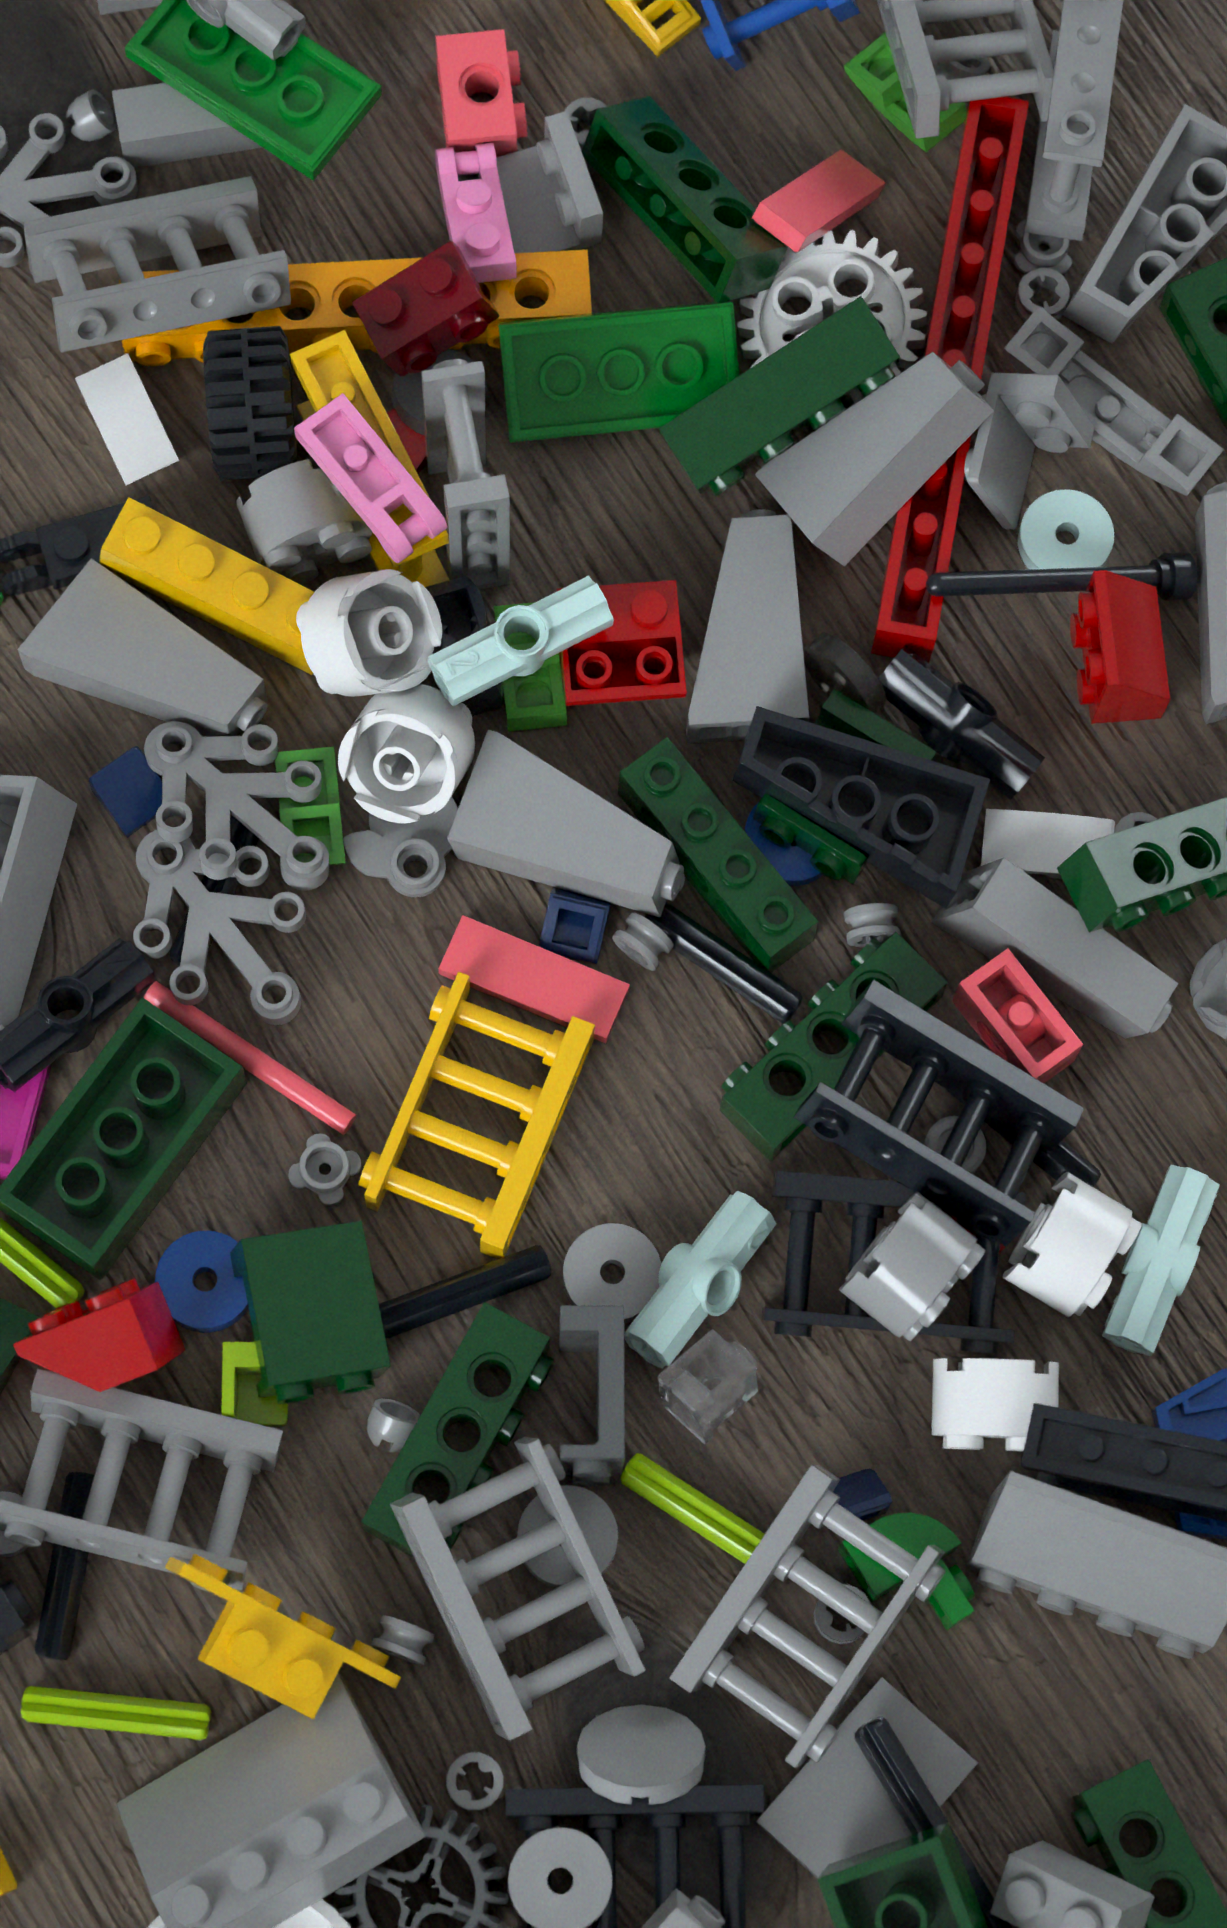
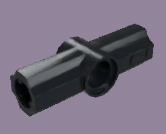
[871,645,1045,800]
[0,938,155,1092]

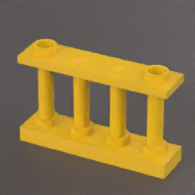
[290,330,449,588]
[359,971,595,1259]

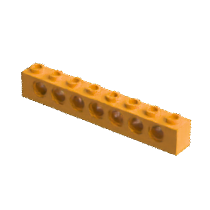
[119,250,592,366]

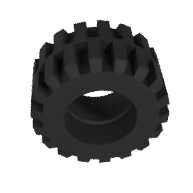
[203,326,298,480]

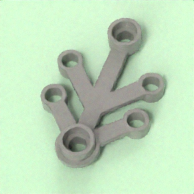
[0,113,138,267]
[144,721,329,891]
[133,830,306,1025]

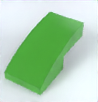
[844,32,967,152]
[494,602,567,732]
[275,746,346,866]

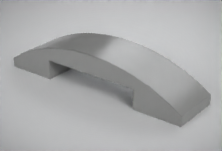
[1002,306,1224,496]

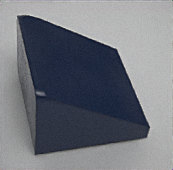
[88,746,162,837]
[539,887,612,964]
[827,1469,892,1532]

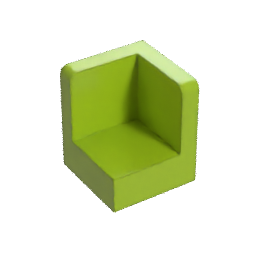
[221,1342,288,1427]

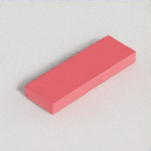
[752,149,886,253]
[438,915,630,1044]

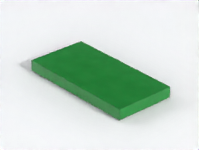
[124,0,382,181]
[498,300,739,442]

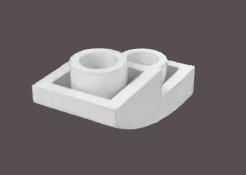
[75,353,179,485]
[981,809,1115,879]

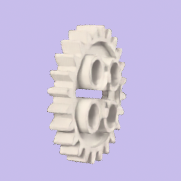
[738,230,927,406]

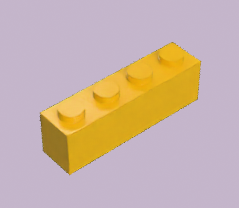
[99,497,314,675]

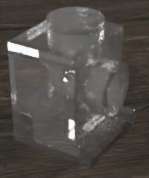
[658,1329,758,1444]

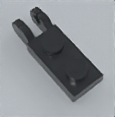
[0,496,154,596]

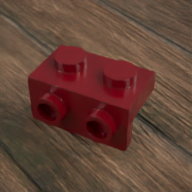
[352,240,499,376]

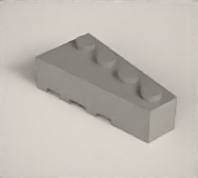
[1062,104,1227,344]

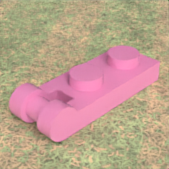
[435,142,517,283]
[294,393,448,563]

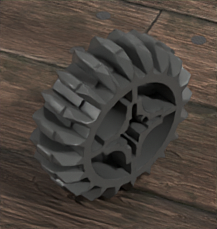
[334,1805,508,1928]

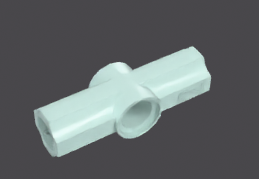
[428,575,614,707]
[1102,1164,1220,1356]
[624,1191,777,1369]

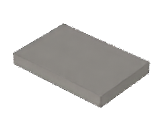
[755,1677,978,1878]

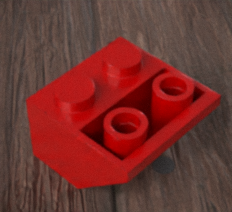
[1070,570,1170,724]
[557,580,687,706]
[13,1278,186,1392]

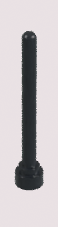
[926,552,1198,600]

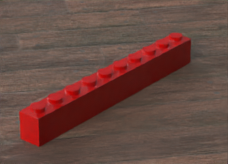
[871,96,1029,663]

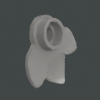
[343,796,458,897]

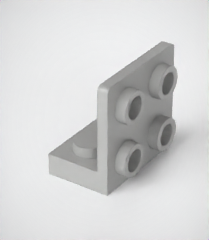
[458,111,603,253]
[965,373,1095,529]

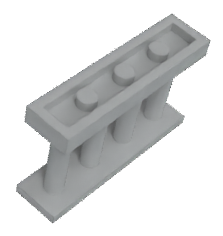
[877,0,1055,139]
[1024,0,1123,241]
[23,176,291,353]
[421,359,510,589]
[0,1369,283,1592]
[390,1437,646,1741]
[669,1465,946,1768]

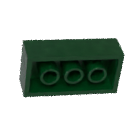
[659,296,900,496]
[0,997,247,1281]
[817,1822,988,1928]

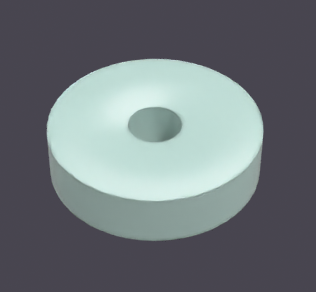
[1018,489,1114,569]

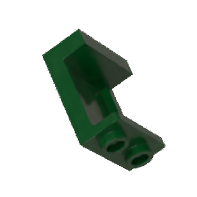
[753,689,936,885]
[230,1221,391,1404]

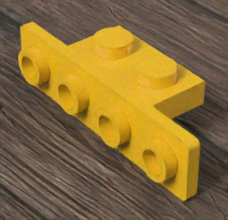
[165,1553,401,1719]

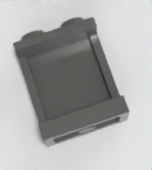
[559,1305,625,1487]

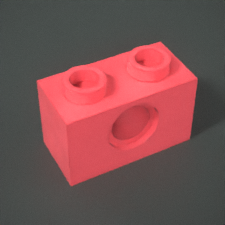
[435,29,527,157]
[952,948,1083,1083]

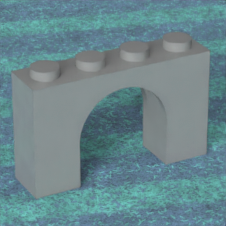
[97,0,262,168]

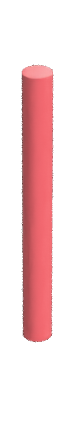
[144,981,357,1135]

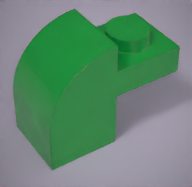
[837,1513,975,1631]

